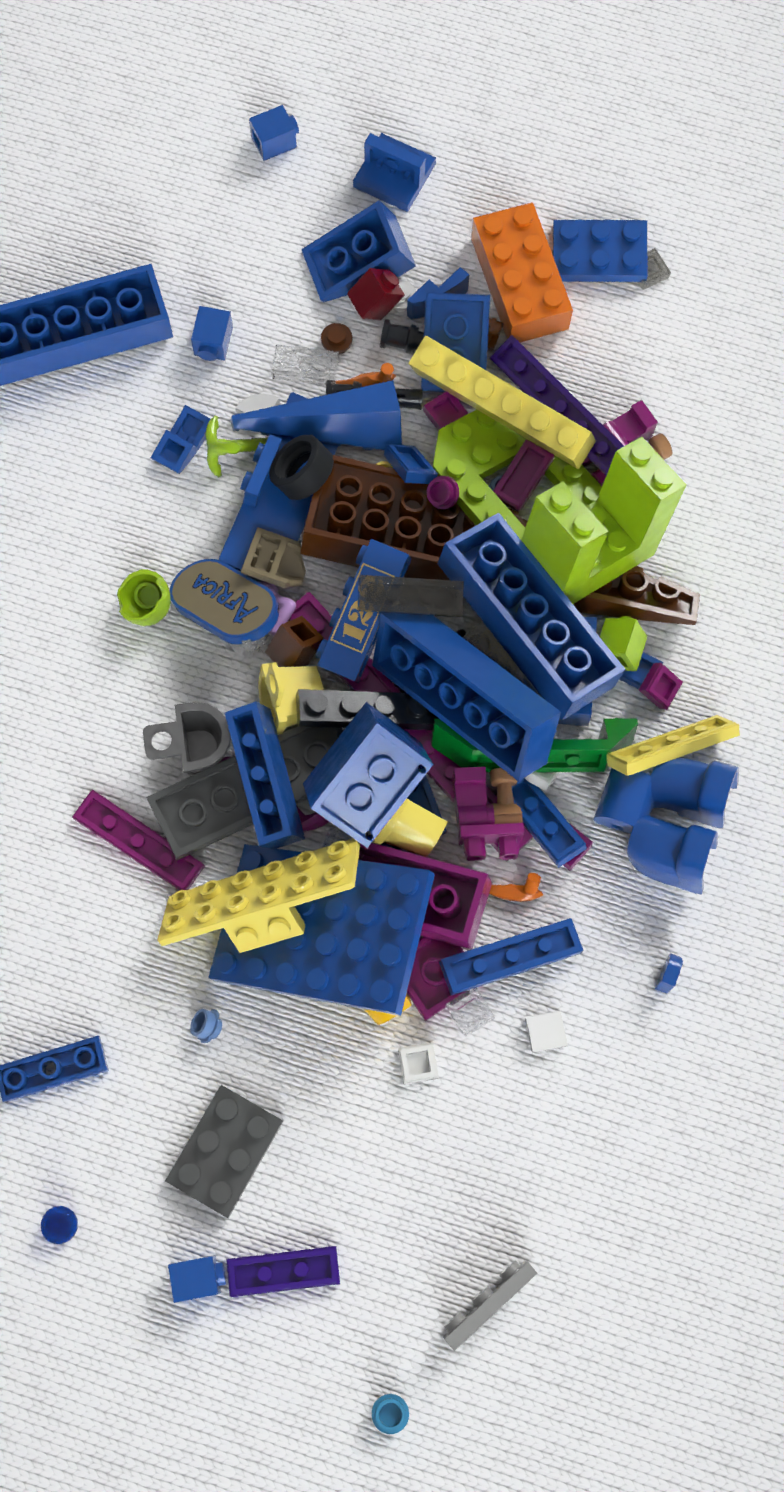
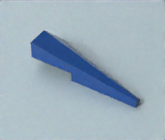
[230,380,402,451]

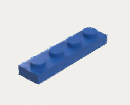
[439,918,584,996]

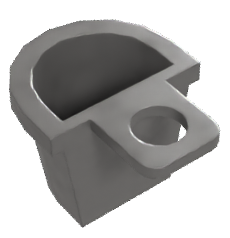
[143,702,231,774]

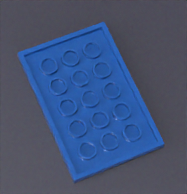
[208,844,435,1016]

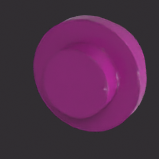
[427,476,459,509]

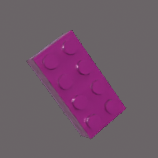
[358,843,492,950]

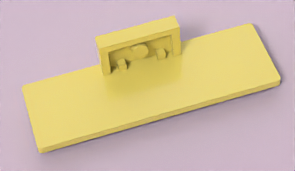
[157,838,360,953]

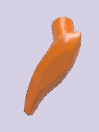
[335,363,396,387]
[489,873,543,902]

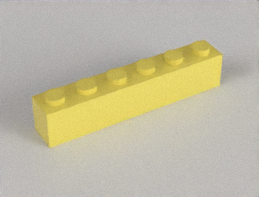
[408,335,596,469]

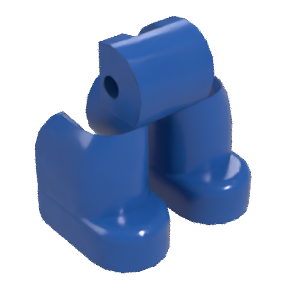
[593,758,739,895]

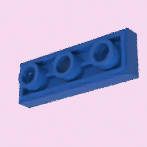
[0,1036,109,1103]

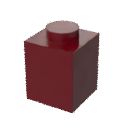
[347,268,405,320]

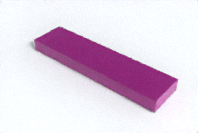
[72,790,205,890]

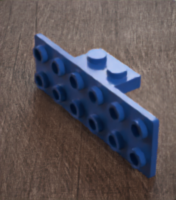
[219,392,338,587]

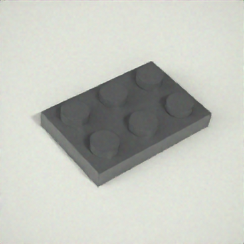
[165,1085,284,1218]

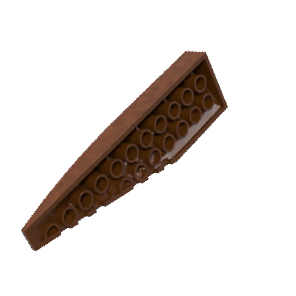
[300,455,700,625]

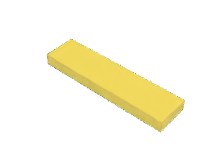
[607,715,740,776]

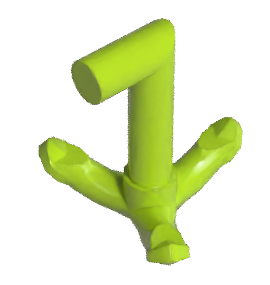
[205,415,268,478]

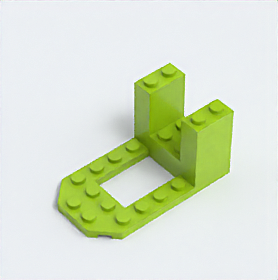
[432,409,687,604]

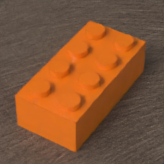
[471,202,573,342]

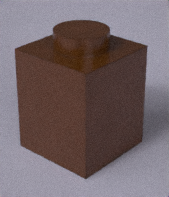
[265,616,325,667]

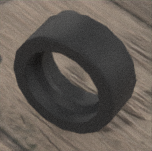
[269,435,334,500]

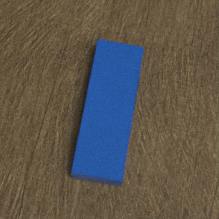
[512,778,587,868]

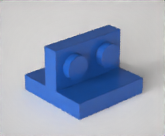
[353,133,436,212]

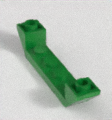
[431,718,638,773]

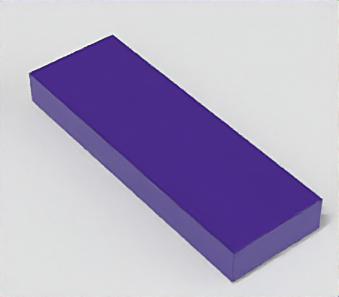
[226,1246,340,1297]

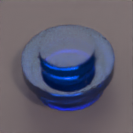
[41,1206,78,1244]

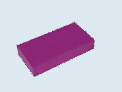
[493,439,555,513]

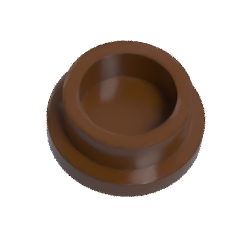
[321,323,353,355]

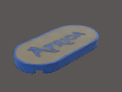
[169,559,279,645]

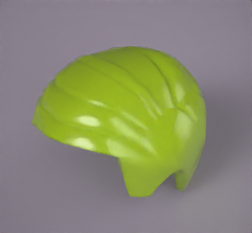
[117,569,171,627]

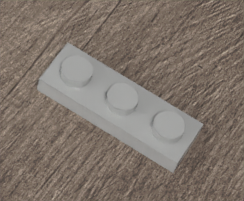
[443,1260,537,1351]

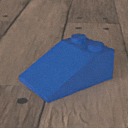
[301,200,416,303]

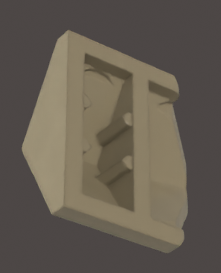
[241,527,306,588]

